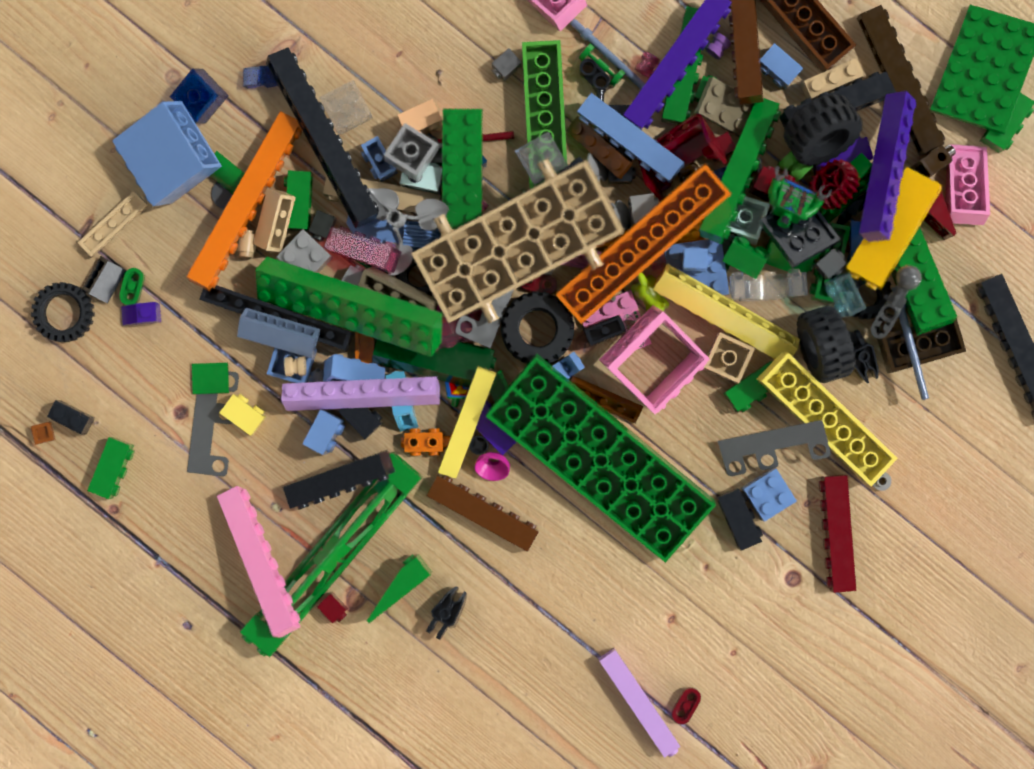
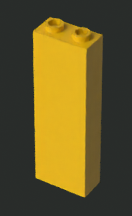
[846,167,942,290]

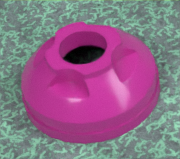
[475,452,510,481]

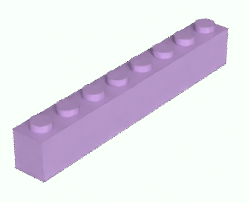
[281,377,440,411]

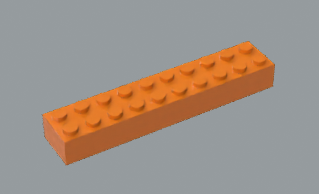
[556,164,731,324]

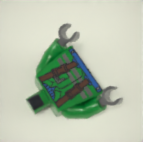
[768,166,831,228]

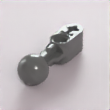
[871,265,922,338]

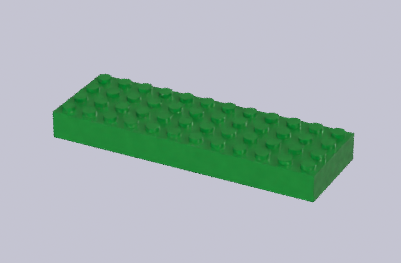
[486,353,716,563]

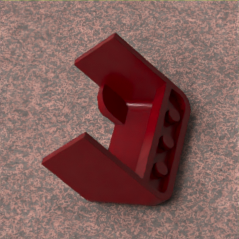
[638,114,727,201]

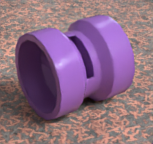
[705,33,731,60]

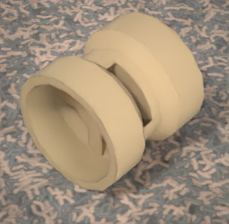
[284,356,307,376]

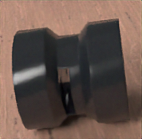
[469,436,489,455]

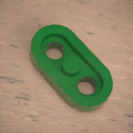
[119,268,145,305]

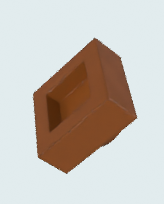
[31,422,56,445]

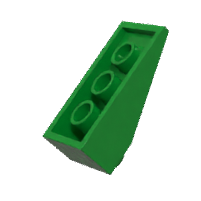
[367,554,432,623]

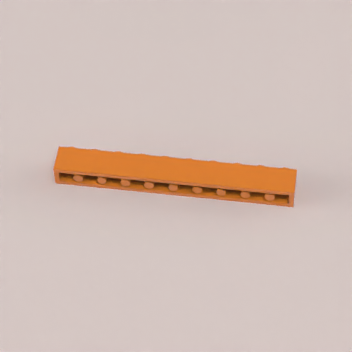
[187,111,302,291]

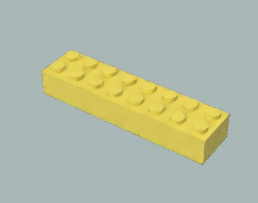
[756,351,898,486]

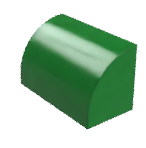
[210,151,245,195]

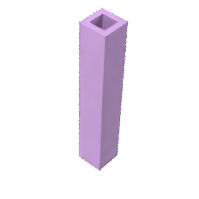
[598,648,680,758]

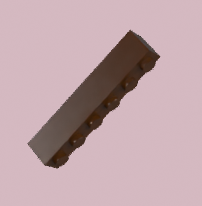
[729,0,764,105]
[426,475,539,552]

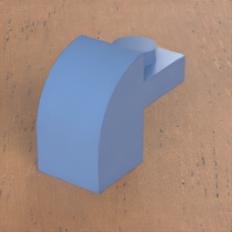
[553,352,585,379]

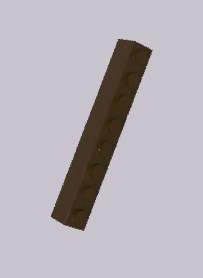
[857,5,945,156]

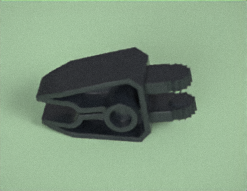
[850,329,879,383]
[426,586,467,640]

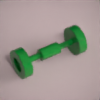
[579,43,626,88]

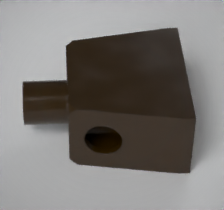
[909,145,956,178]

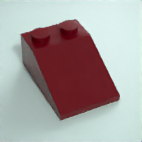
[923,192,957,240]

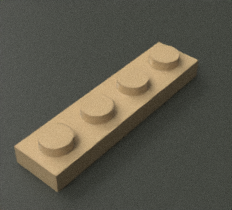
[78,191,148,257]

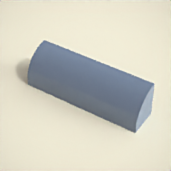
[237,308,320,358]

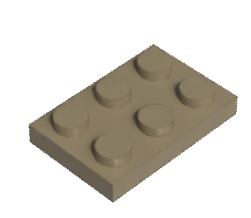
[694,77,755,137]

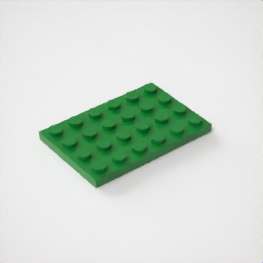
[930,4,1034,135]

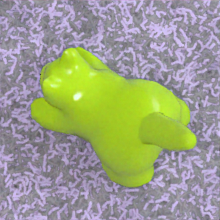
[631,272,669,312]

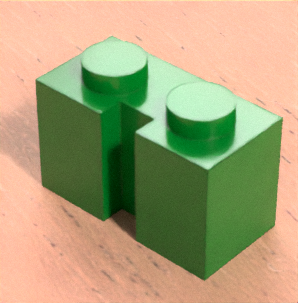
[722,236,770,279]

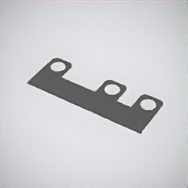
[455,289,514,348]
[187,371,239,477]
[718,420,831,476]

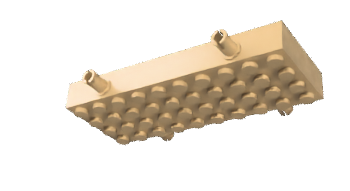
[412,158,624,324]

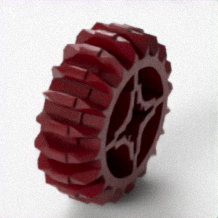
[809,159,860,210]

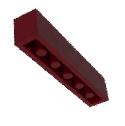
[819,475,857,593]

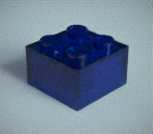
[169,68,229,124]

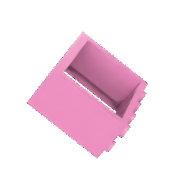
[599,305,709,414]

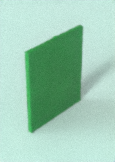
[191,362,229,394]

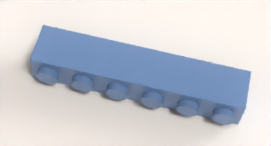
[577,93,684,183]

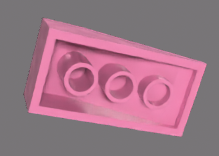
[527,0,587,31]
[945,145,990,225]

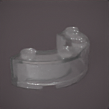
[729,269,808,301]

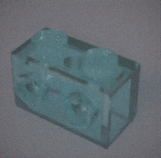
[825,273,866,317]

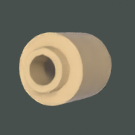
[236,230,256,258]

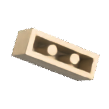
[800,58,864,100]
[253,188,296,252]

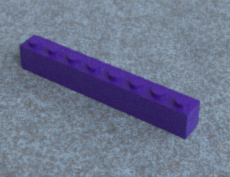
[623,0,732,130]
[859,91,916,242]

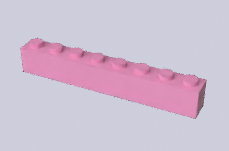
[217,486,300,638]

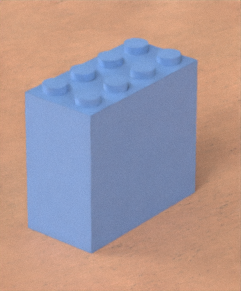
[112,101,222,206]

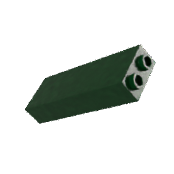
[372,337,497,388]

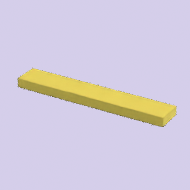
[438,366,496,479]

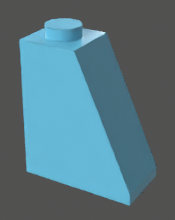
[385,371,418,432]

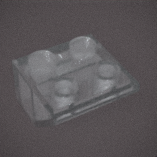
[515,131,568,185]

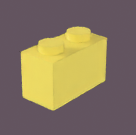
[220,394,266,436]

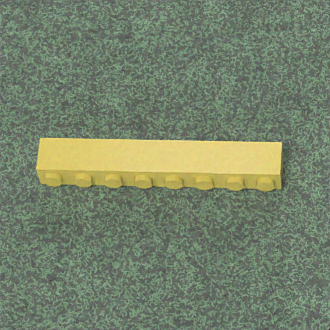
[653,263,800,360]

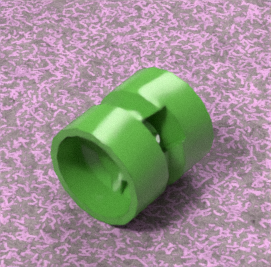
[777,151,813,182]

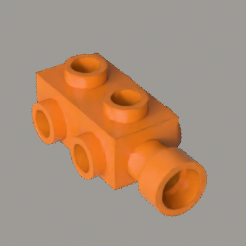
[401,428,452,456]

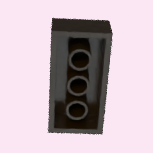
[877,319,966,374]

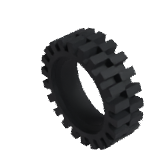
[31,282,95,342]

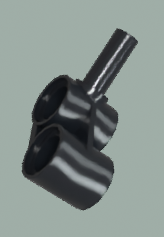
[579,58,610,102]

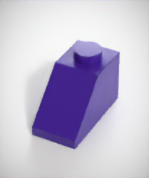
[121,302,161,326]

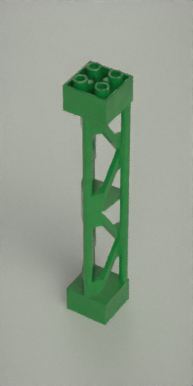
[240,452,423,658]

